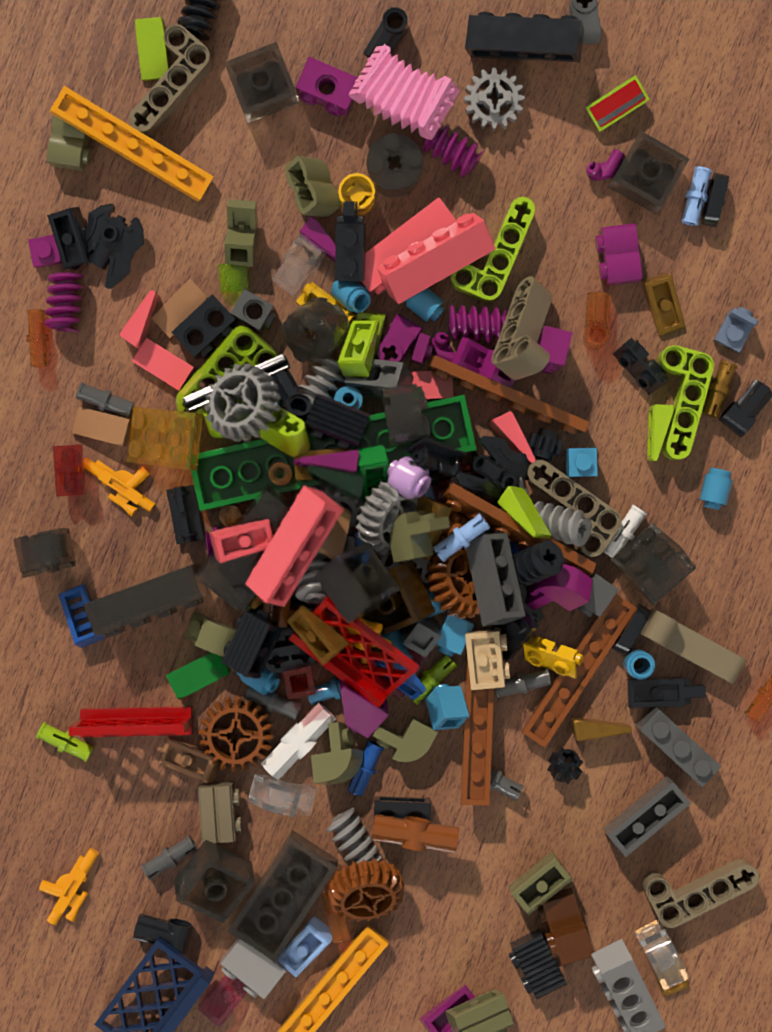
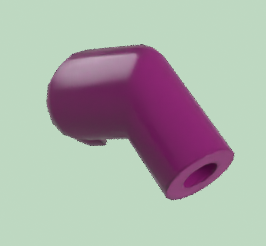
[586,149,625,181]
[432,332,455,362]

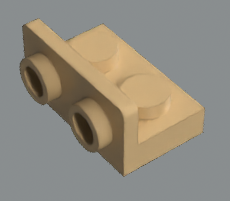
[465,627,510,690]

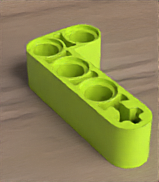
[450,197,535,304]
[175,325,277,420]
[657,345,714,460]
[202,400,310,457]

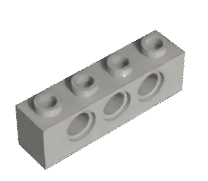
[591,939,666,1032]

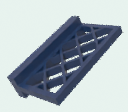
[94,937,215,1032]

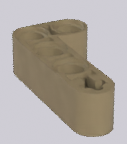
[129,24,213,138]
[491,276,553,380]
[527,460,622,557]
[640,608,747,685]
[642,859,759,928]

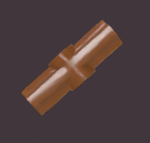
[371,814,459,853]

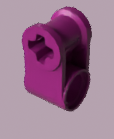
[378,314,422,362]

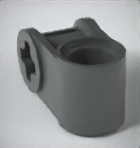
[569,0,601,45]

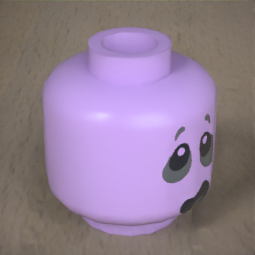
[387,456,431,499]

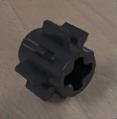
[528,428,563,461]
[547,748,583,784]

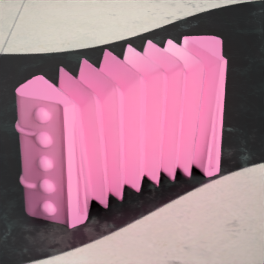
[349,44,460,140]

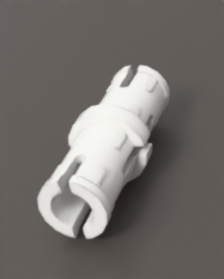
[603,504,648,560]

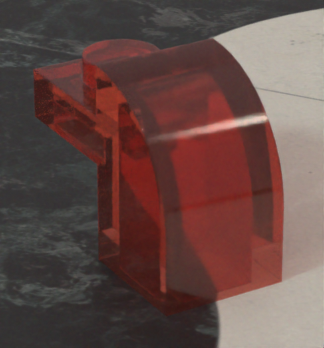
[283,664,318,700]

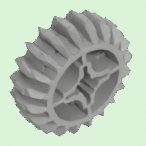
[204,363,281,442]
[356,481,420,555]

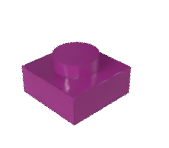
[28,235,62,269]
[411,333,434,365]

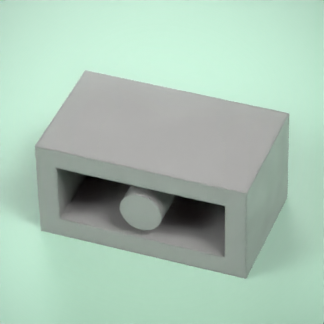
[220,933,285,999]

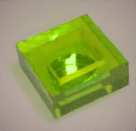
[218,263,249,293]

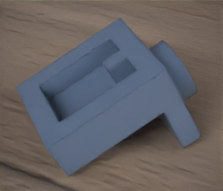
[713,307,759,353]

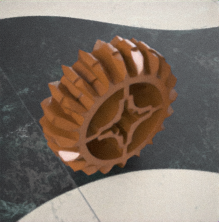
[426,547,480,619]
[198,696,274,772]
[328,858,405,922]

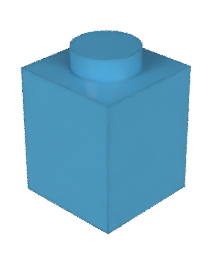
[565,448,598,477]
[436,613,474,657]
[425,684,469,730]

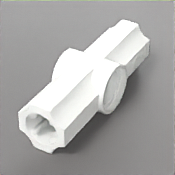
[261,702,336,780]

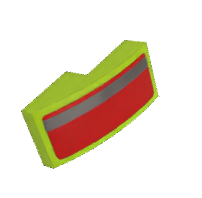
[585,75,650,132]

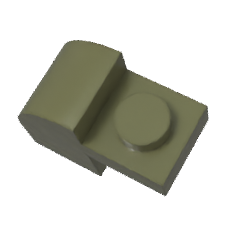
[224,199,258,267]
[390,510,450,563]
[184,612,236,657]
[373,716,438,762]
[311,722,363,785]

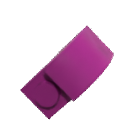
[452,337,515,388]
[526,564,593,611]

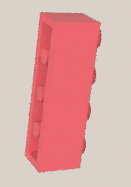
[359,197,457,296]
[376,213,496,304]
[245,486,344,607]

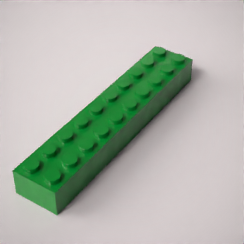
[188,395,477,511]

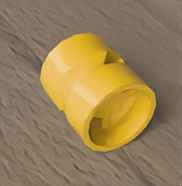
[338,173,375,216]

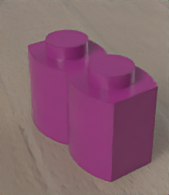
[595,224,642,286]

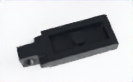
[335,201,366,281]
[627,677,706,708]

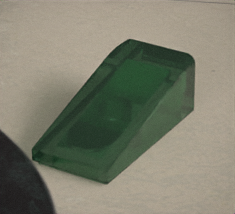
[301,466,364,500]

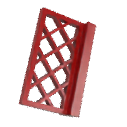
[289,595,419,708]
[69,706,193,738]

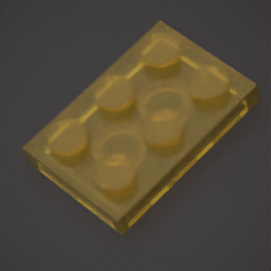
[127,407,203,471]

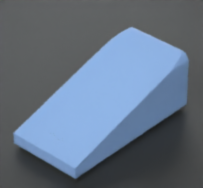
[275,916,334,977]

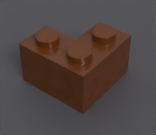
[537,888,594,966]

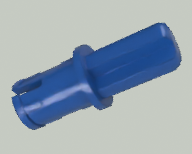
[348,740,384,796]

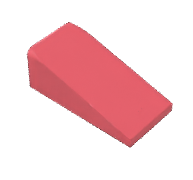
[120,290,159,349]
[488,411,536,464]
[209,519,273,563]

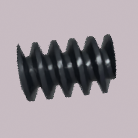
[177,0,221,40]
[512,540,564,589]

